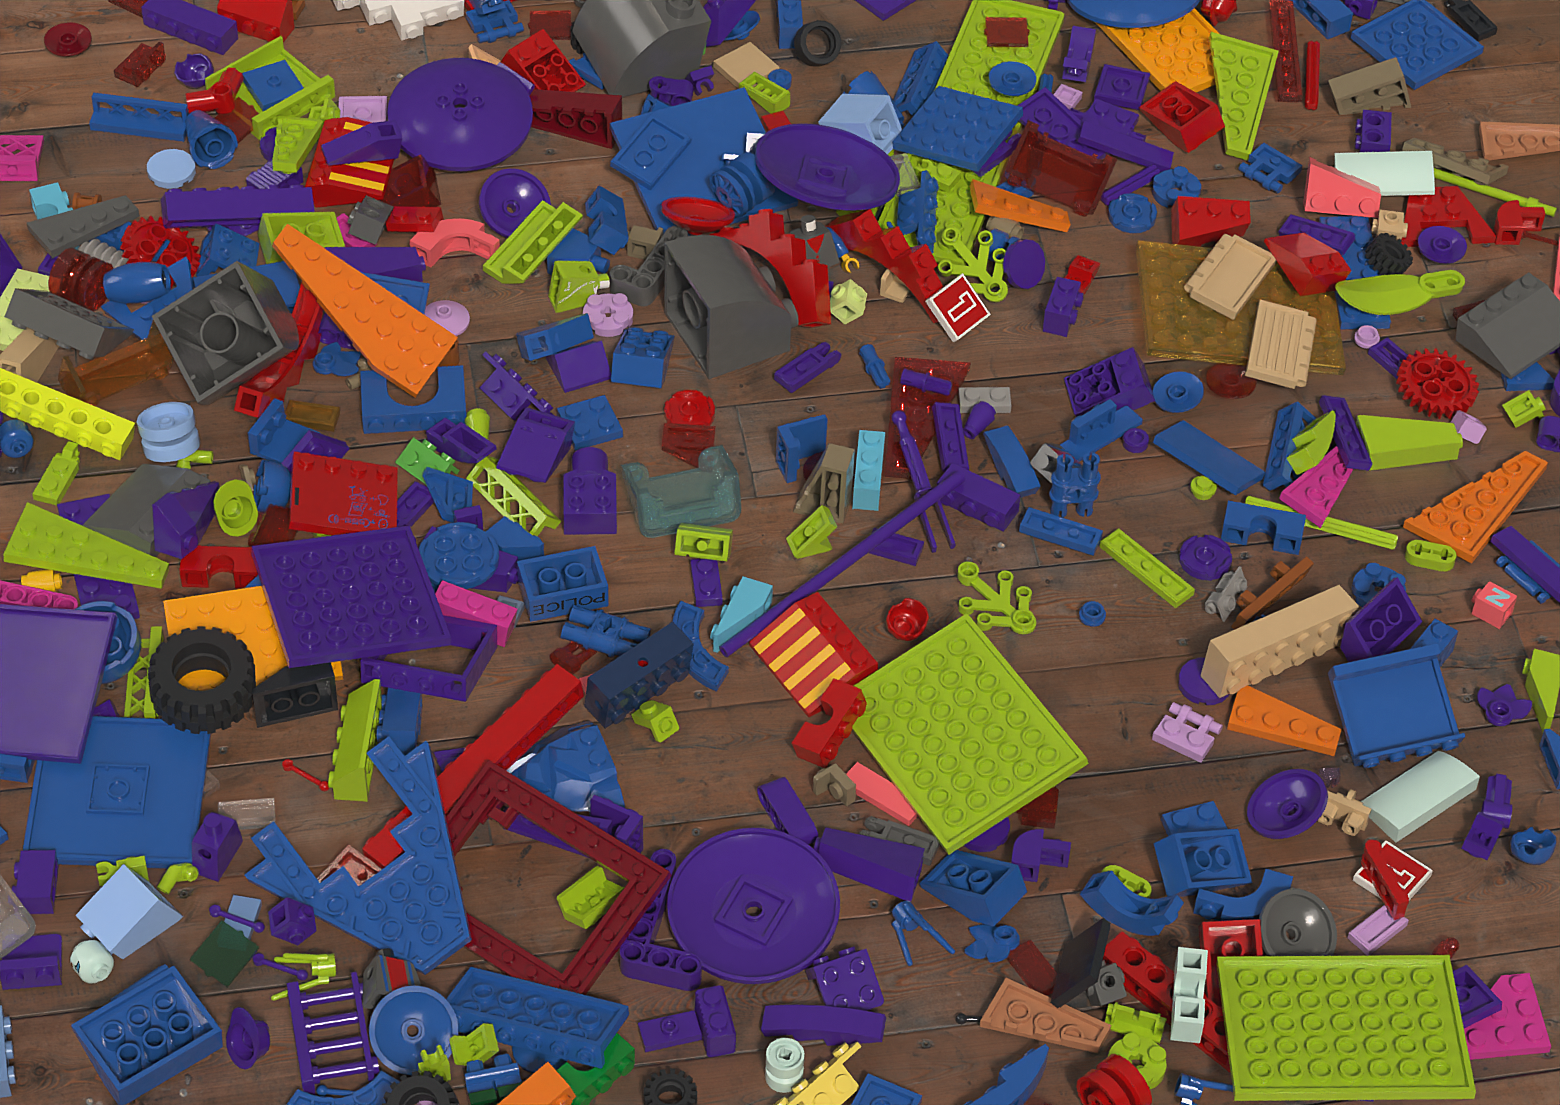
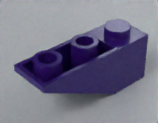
[321,120,402,165]

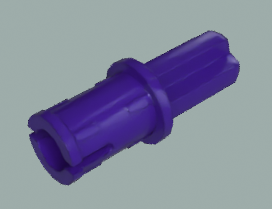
[900,368,952,395]

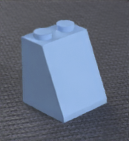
[818,94,902,155]
[76,864,183,959]

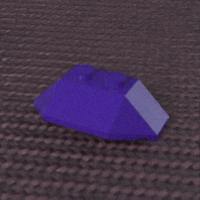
[703,0,756,46]

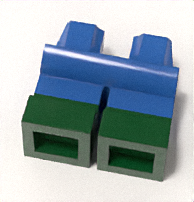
[465,1054,523,1105]

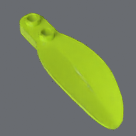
[1335,270,1465,315]

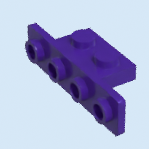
[480,351,554,421]

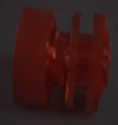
[48,247,114,311]

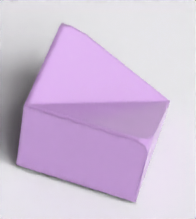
[1450,410,1487,444]

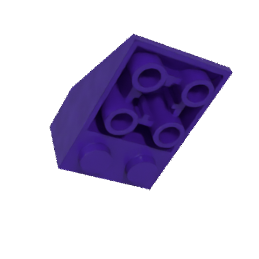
[1064,347,1155,417]
[496,407,575,483]

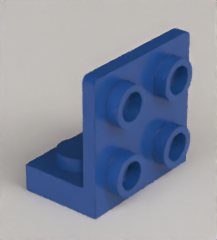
[196,223,260,277]
[248,398,320,463]
[776,414,828,483]

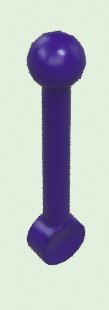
[209,905,265,933]
[253,953,308,981]

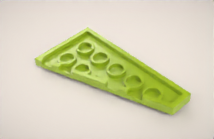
[1209,32,1279,161]
[3,502,169,589]

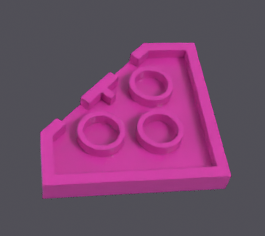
[1464,973,1551,1060]

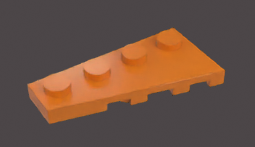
[970,179,1071,232]
[1227,685,1341,756]

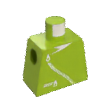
[548,261,610,313]

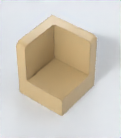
[880,269,910,303]

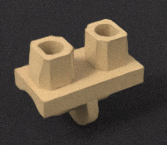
[1318,789,1371,836]

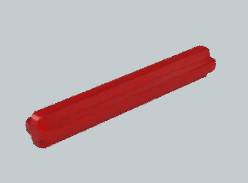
[1305,40,1320,110]

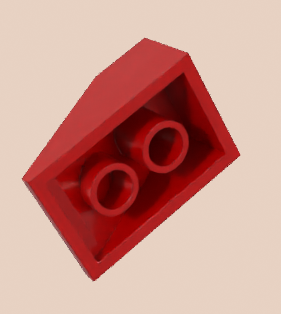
[1139,81,1225,153]
[1264,233,1351,296]
[1198,919,1263,1007]

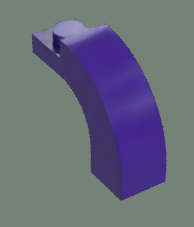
[1062,26,1097,82]

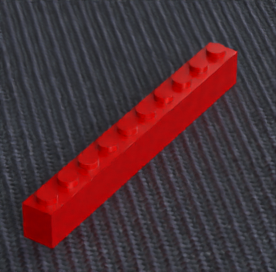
[362,664,584,872]

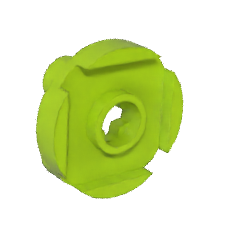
[1108,1033,1167,1089]

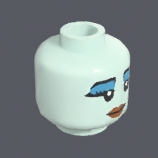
[70,940,114,983]

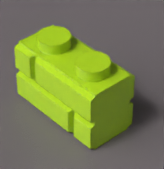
[675,523,733,562]

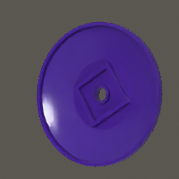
[387,58,533,171]
[755,124,900,210]
[667,828,840,984]

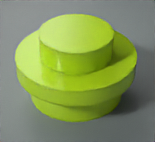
[1191,476,1217,500]

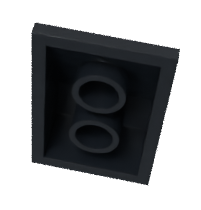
[252,662,338,728]

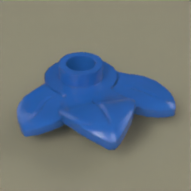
[313,342,361,376]
[964,924,1020,963]

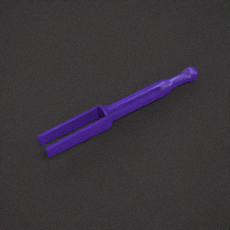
[892,410,956,553]

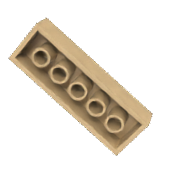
[1201,585,1359,698]

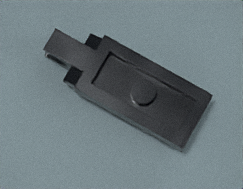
[1444,0,1498,42]

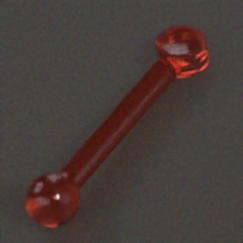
[1521,229,1559,246]

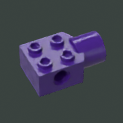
[564,447,617,535]

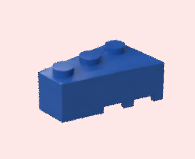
[377,688,422,756]

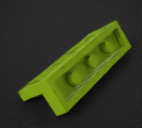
[466,456,561,536]
[124,626,164,719]

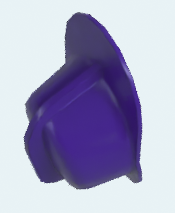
[226,1007,270,1069]

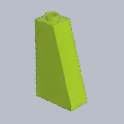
[1356,415,1463,471]

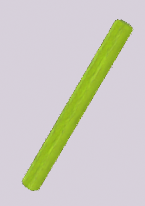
[1245,496,1398,550]

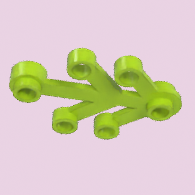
[938,227,1008,303]
[957,562,1036,634]

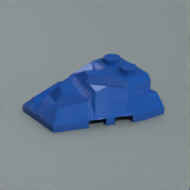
[505,720,625,816]

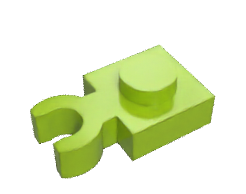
[915,159,961,193]
[418,1045,451,1082]

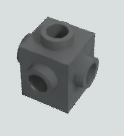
[1083,959,1127,1006]

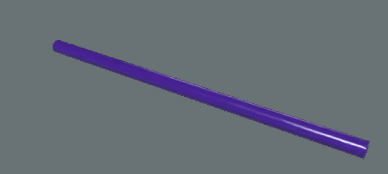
[719,471,965,657]

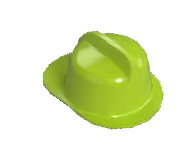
[213,479,258,537]

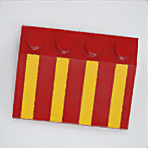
[305,117,394,208]
[749,592,878,717]

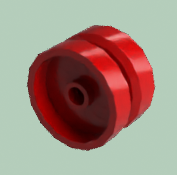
[1076,1054,1152,1105]

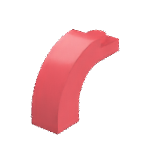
[410,218,500,267]

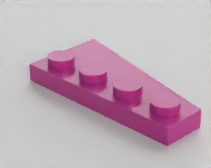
[1279,446,1354,528]

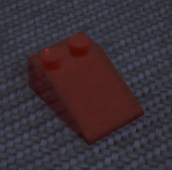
[361,154,441,211]

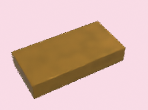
[285,400,340,432]

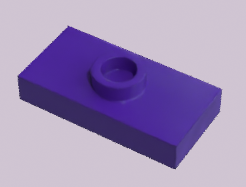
[638,1010,702,1052]

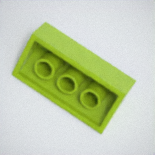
[328,679,382,802]

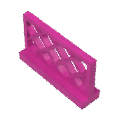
[0,135,44,181]

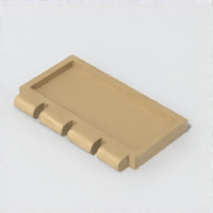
[1184,234,1276,320]
[1245,300,1317,389]

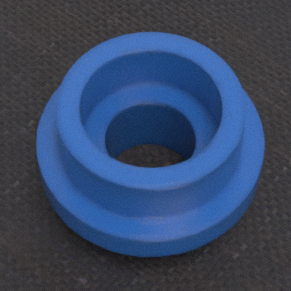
[1079,601,1106,627]

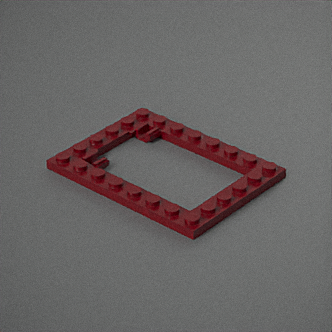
[446,760,672,995]

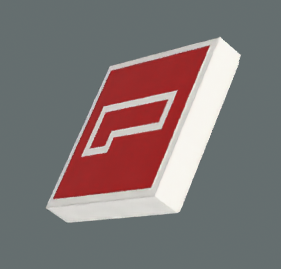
[925,273,991,342]
[1353,841,1433,900]

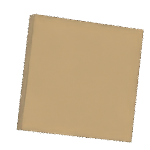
[713,42,780,89]

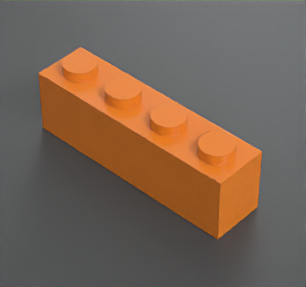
[497,1062,576,1105]

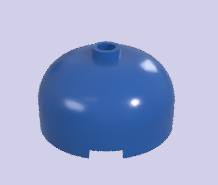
[75,601,141,684]

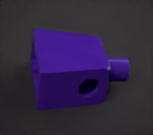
[192,812,243,882]

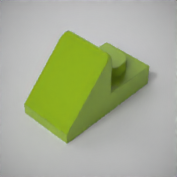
[786,505,837,559]

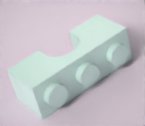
[1170,947,1208,1043]

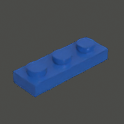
[1019,507,1103,556]

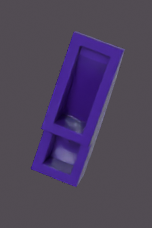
[426,418,497,463]

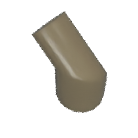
[346,357,372,390]

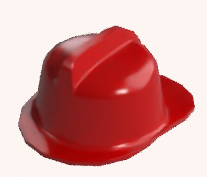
[1201,0,1237,26]

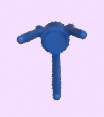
[891,901,955,966]
[1174,1073,1233,1105]

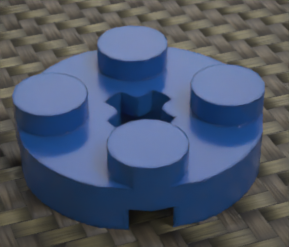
[1152,166,1201,208]
[1351,563,1406,607]

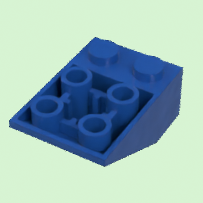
[611,327,675,388]

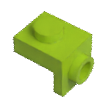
[308,98,341,122]
[631,700,679,743]
[449,1023,499,1066]

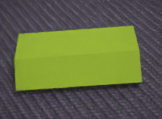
[483,200,583,284]

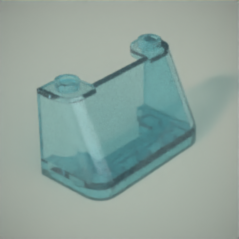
[621,445,742,538]

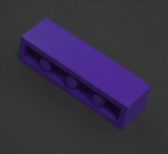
[141,0,238,55]

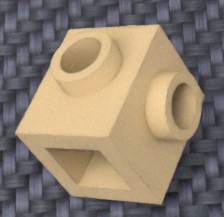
[1371,210,1408,240]

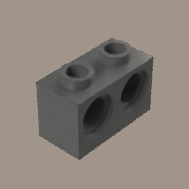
[347,195,393,245]

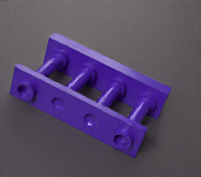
[287,972,379,1095]

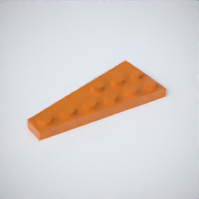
[1403,451,1548,564]

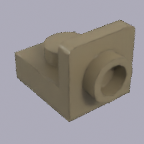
[813,763,856,807]

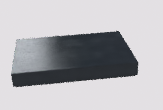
[1050,917,1111,1008]

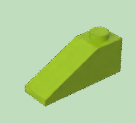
[1522,649,1560,732]

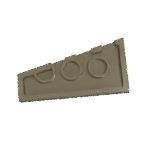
[1402,138,1509,185]

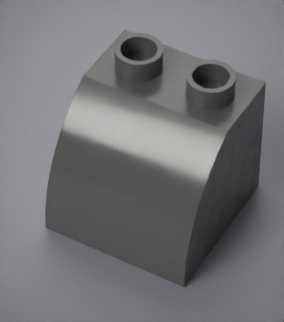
[572,0,711,97]
[664,235,799,379]
[152,261,299,405]

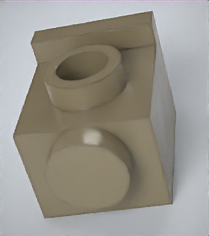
[626,225,663,260]

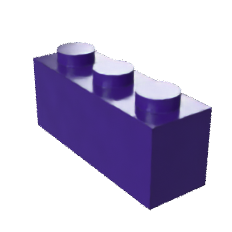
[937,463,1021,532]

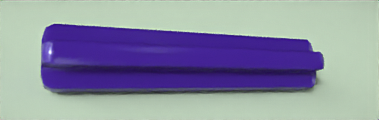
[1100,164,1160,206]

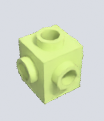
[830,279,867,324]

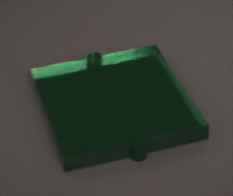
[190,921,260,988]

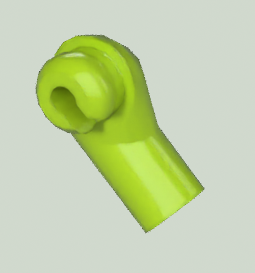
[176,450,214,469]
[157,863,199,895]

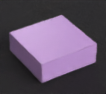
[1053,84,1083,110]

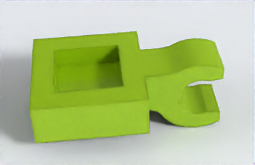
[96,856,149,886]

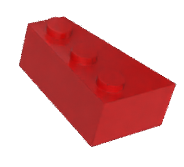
[1171,196,1251,253]

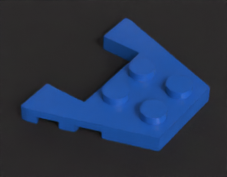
[101,257,194,352]

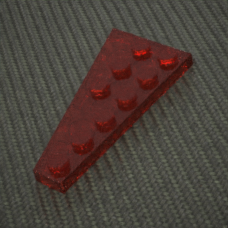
[885,357,971,479]

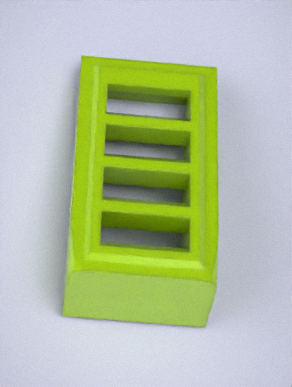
[739,72,790,114]

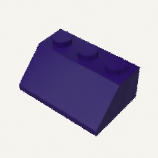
[1340,577,1422,662]

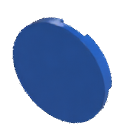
[419,522,499,589]

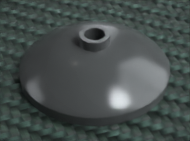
[1259,889,1337,956]

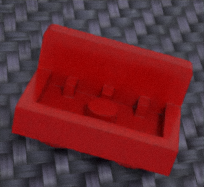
[386,206,444,232]

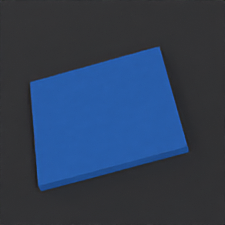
[610,87,798,236]
[23,716,212,869]

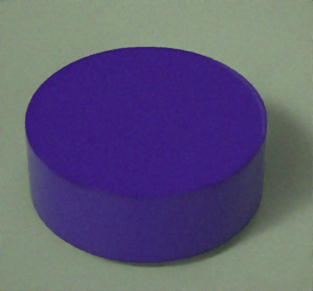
[1122,428,1149,453]

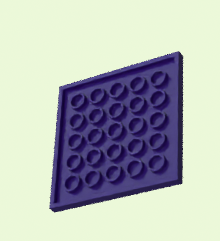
[251,526,451,668]

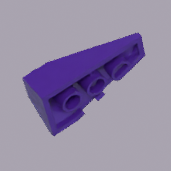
[152,481,219,559]

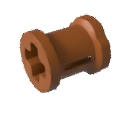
[72,192,102,210]

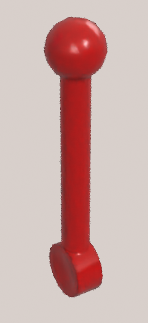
[282,759,329,792]

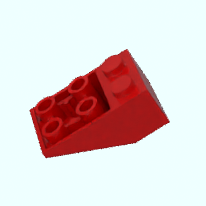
[501,29,586,92]

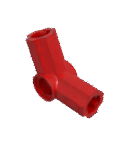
[185,67,244,114]

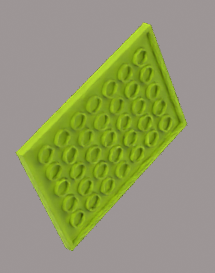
[852,613,1089,855]
[1216,955,1476,1101]

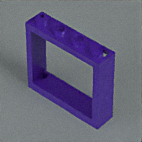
[360,615,497,702]

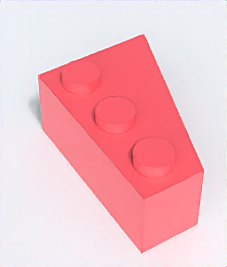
[1303,157,1381,218]

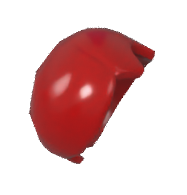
[886,598,929,641]

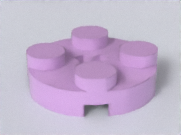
[583,293,633,337]

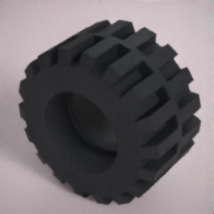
[382,1071,459,1105]

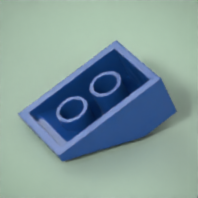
[1153,829,1252,897]
[920,850,1027,926]

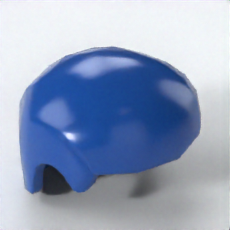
[1510,827,1556,866]

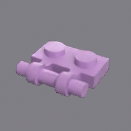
[1152,702,1223,763]

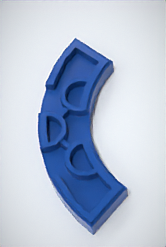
[673,601,729,692]
[287,1071,400,1105]

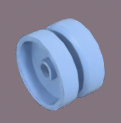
[137,402,200,462]

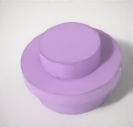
[1354,325,1380,349]

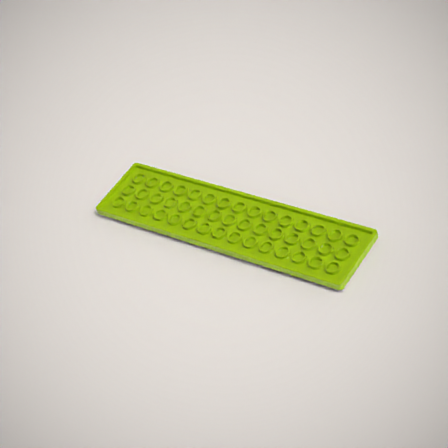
[878,0,1064,267]

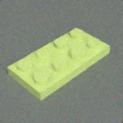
[0,269,65,351]

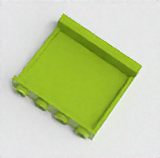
[205,36,335,140]

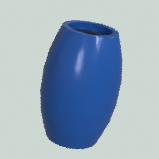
[103,262,171,304]

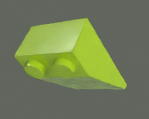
[258,212,345,264]

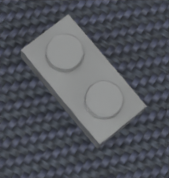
[958,387,1011,413]

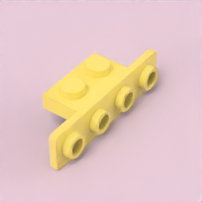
[774,1042,861,1105]

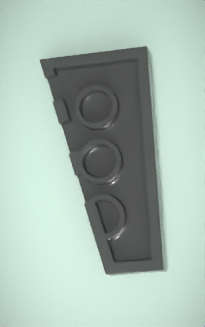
[27,195,140,258]

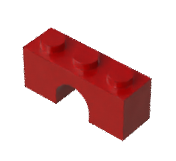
[179,545,258,589]
[792,678,867,768]

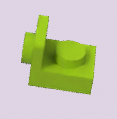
[1502,390,1546,428]

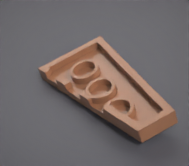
[1479,122,1560,161]
[980,978,1112,1053]

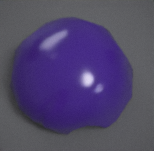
[174,53,214,89]

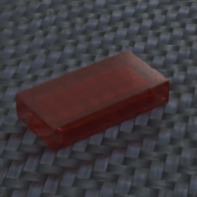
[1006,940,1057,996]

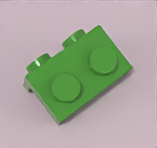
[395,437,460,484]

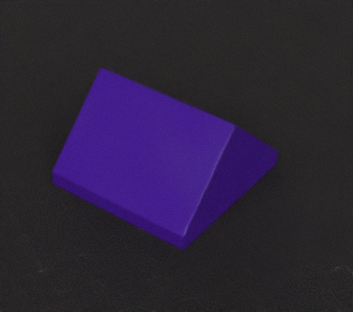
[546,341,612,393]

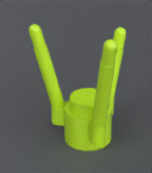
[271,953,336,1001]

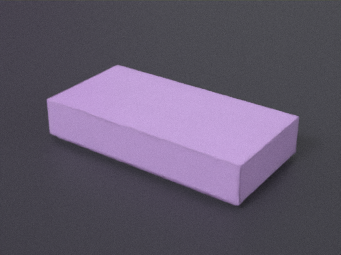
[1347,905,1409,956]

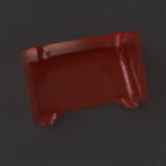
[1004,120,1117,217]

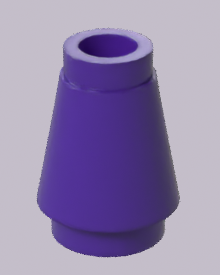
[963,401,996,439]

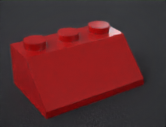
[217,0,295,43]

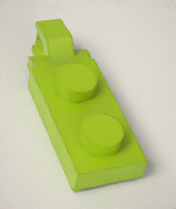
[32,441,80,506]

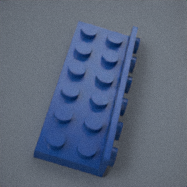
[446,967,629,1068]

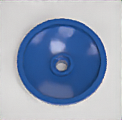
[369,986,458,1075]

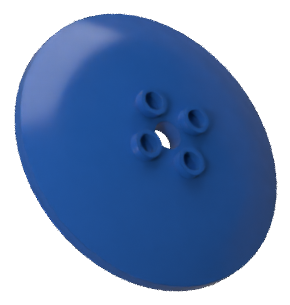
[1067,0,1201,28]

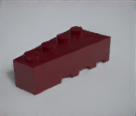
[529,89,622,149]

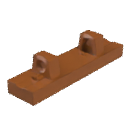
[1231,556,1314,630]

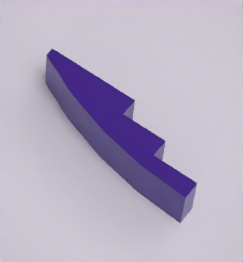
[761,1005,886,1046]

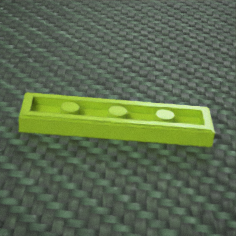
[1100,528,1195,608]

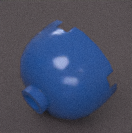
[253,460,291,513]

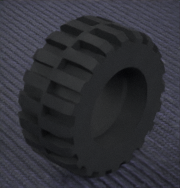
[148,626,256,734]

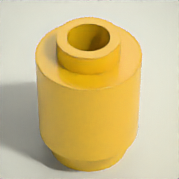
[21,569,63,593]

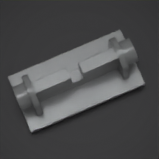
[1205,566,1248,622]

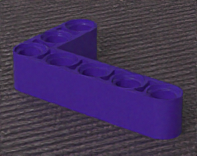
[620,849,702,991]

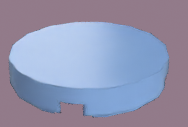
[147,149,196,189]

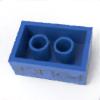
[517,546,609,622]

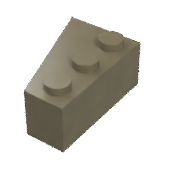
[1328,57,1411,115]
[793,443,855,524]

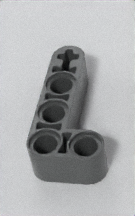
[610,226,688,306]

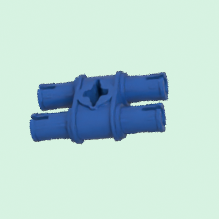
[1049,452,1101,518]
[561,605,651,657]

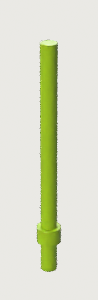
[1434,168,1557,217]

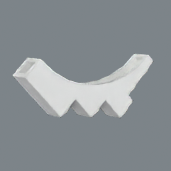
[333,0,464,40]

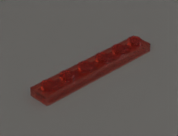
[1269,0,1302,102]

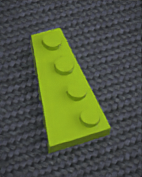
[272,116,324,174]

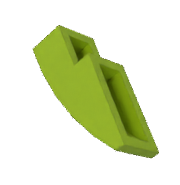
[1286,410,1336,475]

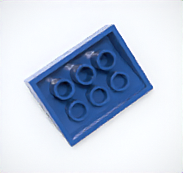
[71,966,223,1105]

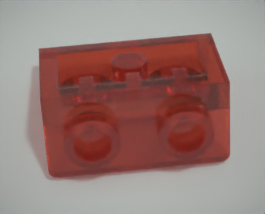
[114,42,166,87]

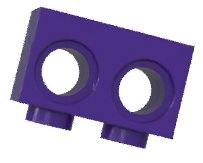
[1355,109,1392,152]

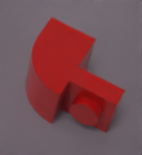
[1493,200,1545,245]

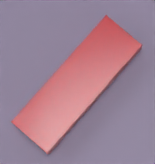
[846,762,918,826]

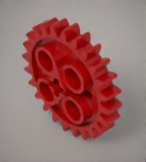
[120,216,201,288]
[1396,348,1479,419]

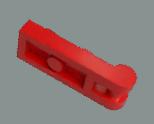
[1361,840,1409,920]

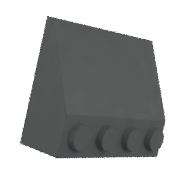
[1456,272,1560,379]
[4,288,134,360]
[82,464,210,557]

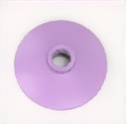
[425,300,470,336]

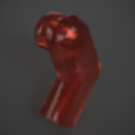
[1432,937,1460,960]

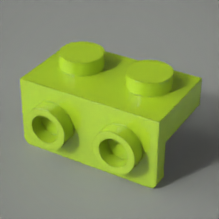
[557,866,624,929]

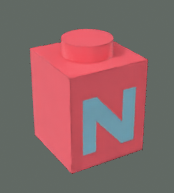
[1472,581,1517,629]

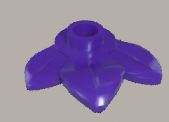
[1477,684,1532,726]

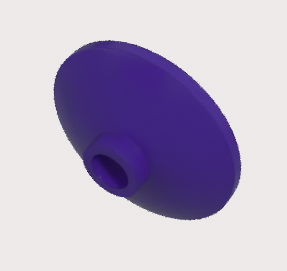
[1418,226,1467,263]

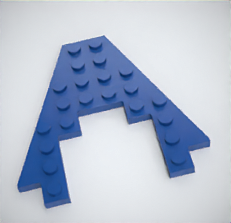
[244,736,472,975]

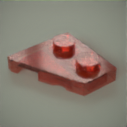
[662,423,716,474]

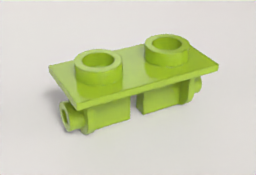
[1105,1002,1167,1044]

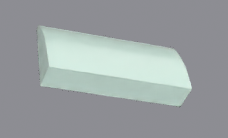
[1334,151,1435,196]
[1361,751,1480,843]

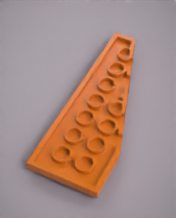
[272,224,458,398]

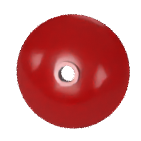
[661,197,735,235]

